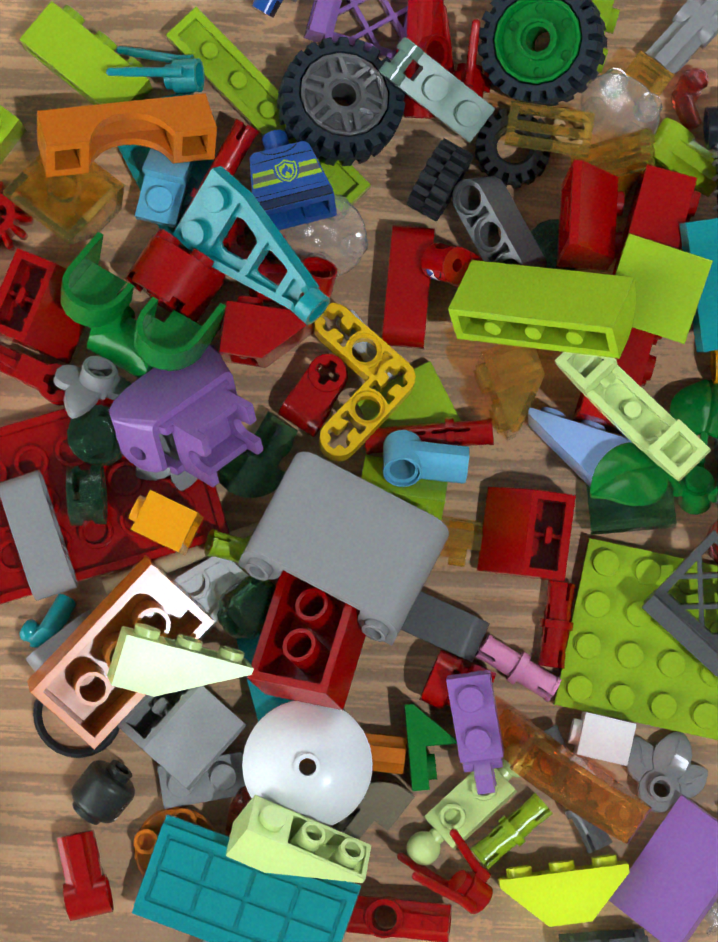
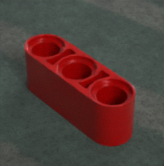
[382,225,435,349]

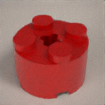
[125,228,226,323]

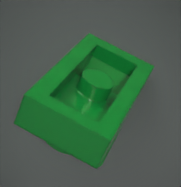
[404,703,457,791]

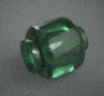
[217,576,276,640]

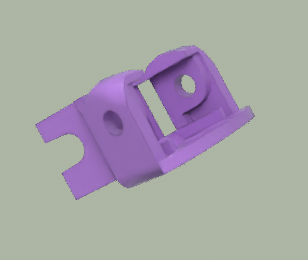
[109,345,263,487]

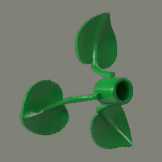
[590,379,718,515]

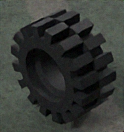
[475,107,552,188]
[407,138,474,221]

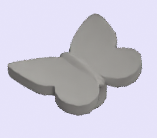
[53,356,131,419]

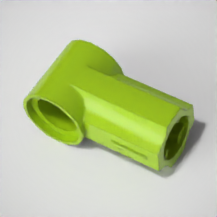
[640,117,717,197]

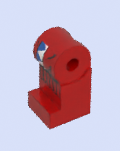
[421,242,484,288]

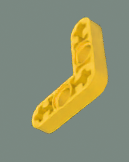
[313,303,416,461]

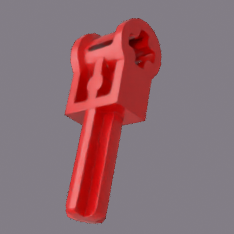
[0,344,66,406]

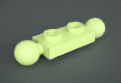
[406,743,535,865]

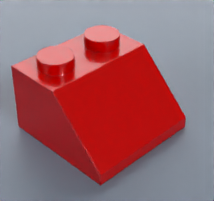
[557,159,625,270]

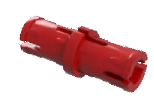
[538,581,576,669]

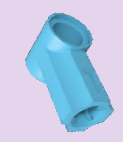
[383,430,469,487]

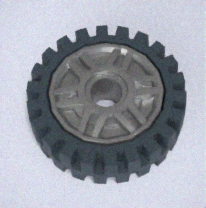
[277,37,405,166]

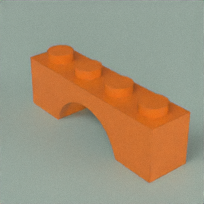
[37,93,217,178]

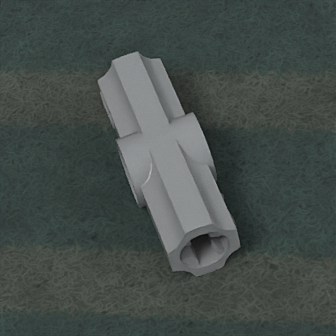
[644,0,718,80]

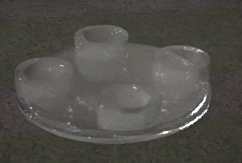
[580,68,663,149]
[285,194,368,277]

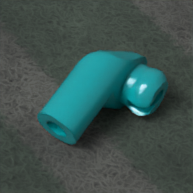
[19,594,77,648]

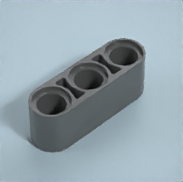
[452,176,547,268]
[401,591,490,662]

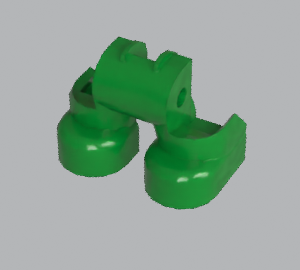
[61,232,226,379]

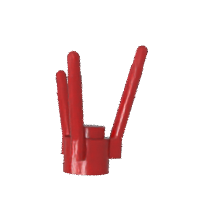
[443,5,491,98]
[397,829,493,914]

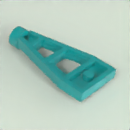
[172,166,330,325]

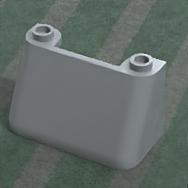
[238,452,449,646]

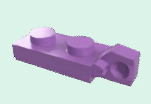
[446,670,504,795]

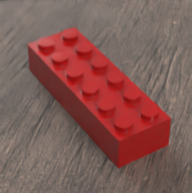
[572,164,701,434]

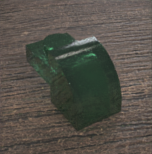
[217,411,298,498]

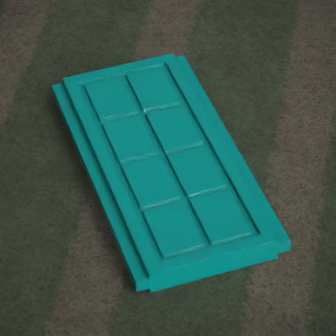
[132,814,362,942]

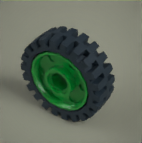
[478,0,607,107]

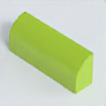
[448,260,636,359]

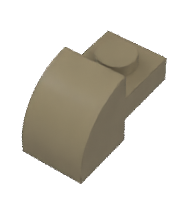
[334,780,415,839]

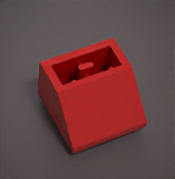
[0,248,85,364]
[219,296,314,368]
[477,486,576,582]

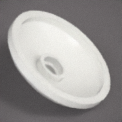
[242,701,373,826]

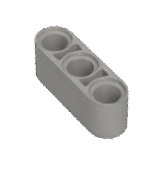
[0,470,78,601]

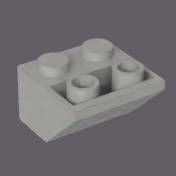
[117,686,247,790]

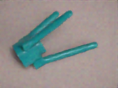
[106,46,205,98]

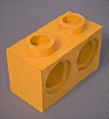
[129,490,204,556]

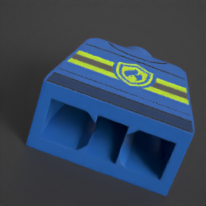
[250,130,337,230]

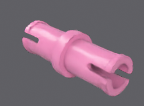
[475,634,562,702]

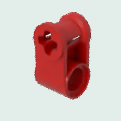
[278,354,348,437]

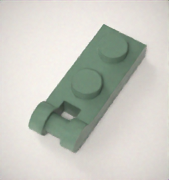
[378,37,495,143]

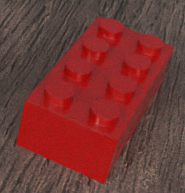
[247,570,366,710]

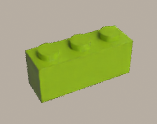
[19,1,153,105]

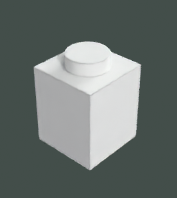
[568,711,637,766]

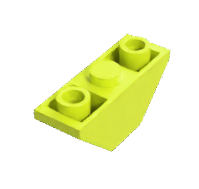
[497,854,630,927]

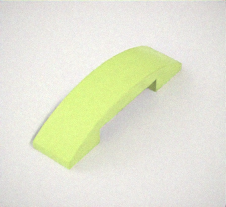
[554,352,711,481]

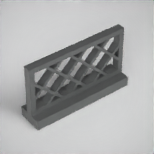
[642,529,718,677]

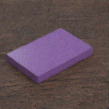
[609,795,718,942]

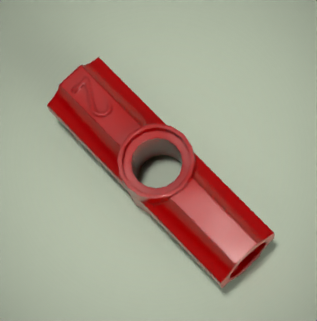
[396,0,452,119]
[346,895,452,942]

